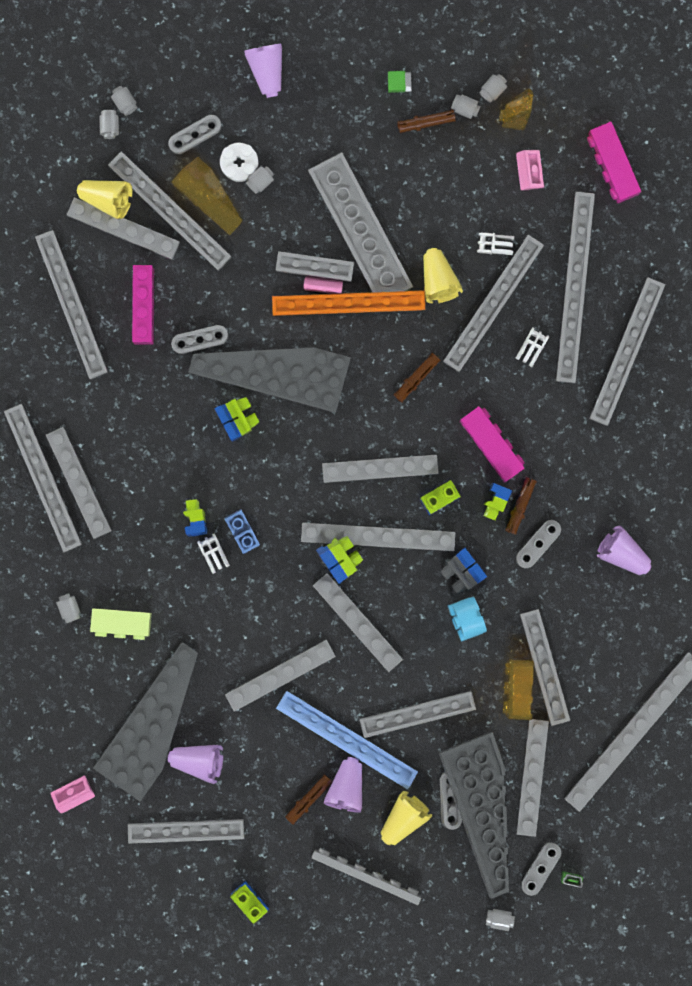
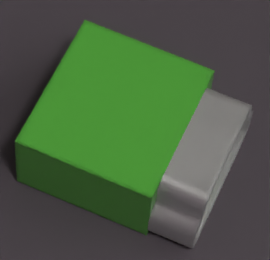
[388,71,411,93]
[561,871,583,888]

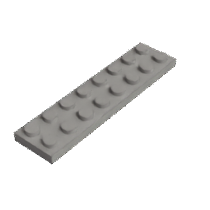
[308,153,413,292]

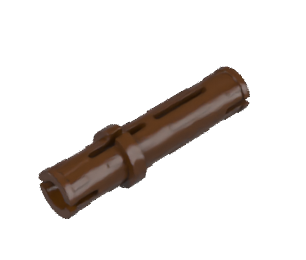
[397,109,455,133]
[393,353,441,403]
[505,477,537,535]
[285,774,332,825]

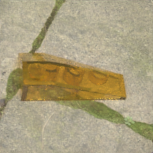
[499,88,533,130]
[171,157,243,235]

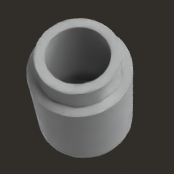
[479,74,507,103]
[111,86,138,116]
[451,94,481,119]
[99,110,119,139]
[246,166,274,194]
[56,593,81,623]
[486,909,515,931]

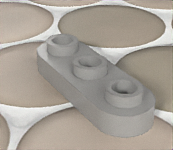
[169,115,221,154]
[171,325,228,354]
[516,520,561,568]
[440,772,462,830]
[521,842,561,896]

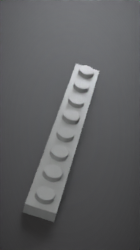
[108,152,231,271]
[35,230,108,380]
[443,235,544,372]
[589,277,665,426]
[4,404,82,552]
[301,523,455,551]

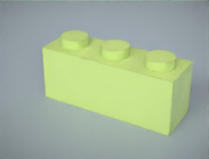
[90,608,152,640]

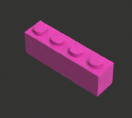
[587,122,641,203]
[132,265,154,344]
[460,407,525,483]

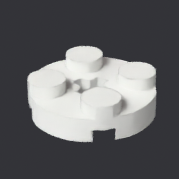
[220,143,258,182]

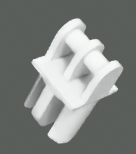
[477,233,514,255]
[516,327,549,367]
[197,533,230,574]

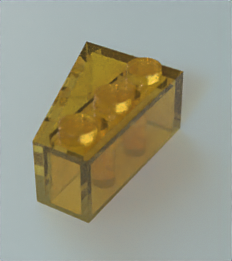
[503,659,534,720]

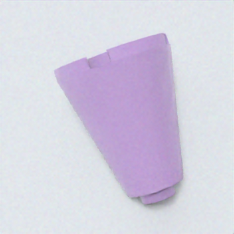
[244,44,282,98]
[597,526,651,575]
[168,745,223,784]
[324,757,362,812]

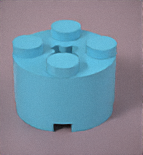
[448,597,487,642]

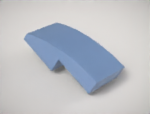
[224,509,260,554]

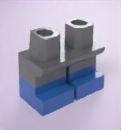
[441,548,487,594]

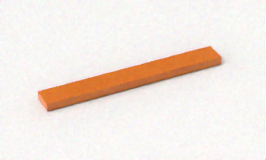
[272,291,426,316]

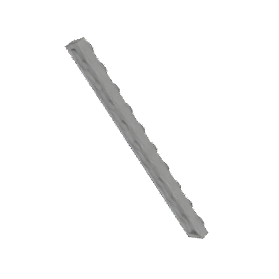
[556,192,595,383]
[564,652,692,812]

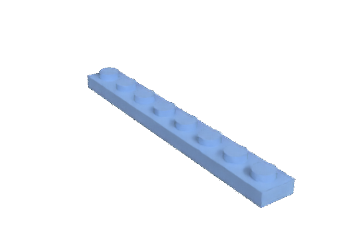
[276,691,418,790]

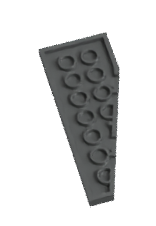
[188,347,351,413]
[93,642,198,801]
[439,732,509,899]

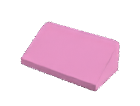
[516,150,544,190]
[303,276,343,294]
[51,776,95,813]

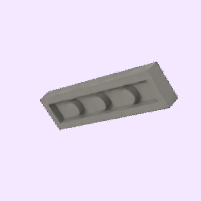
[276,251,354,282]

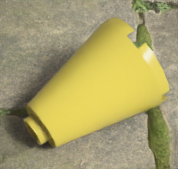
[77,180,133,219]
[423,248,463,303]
[381,791,432,845]

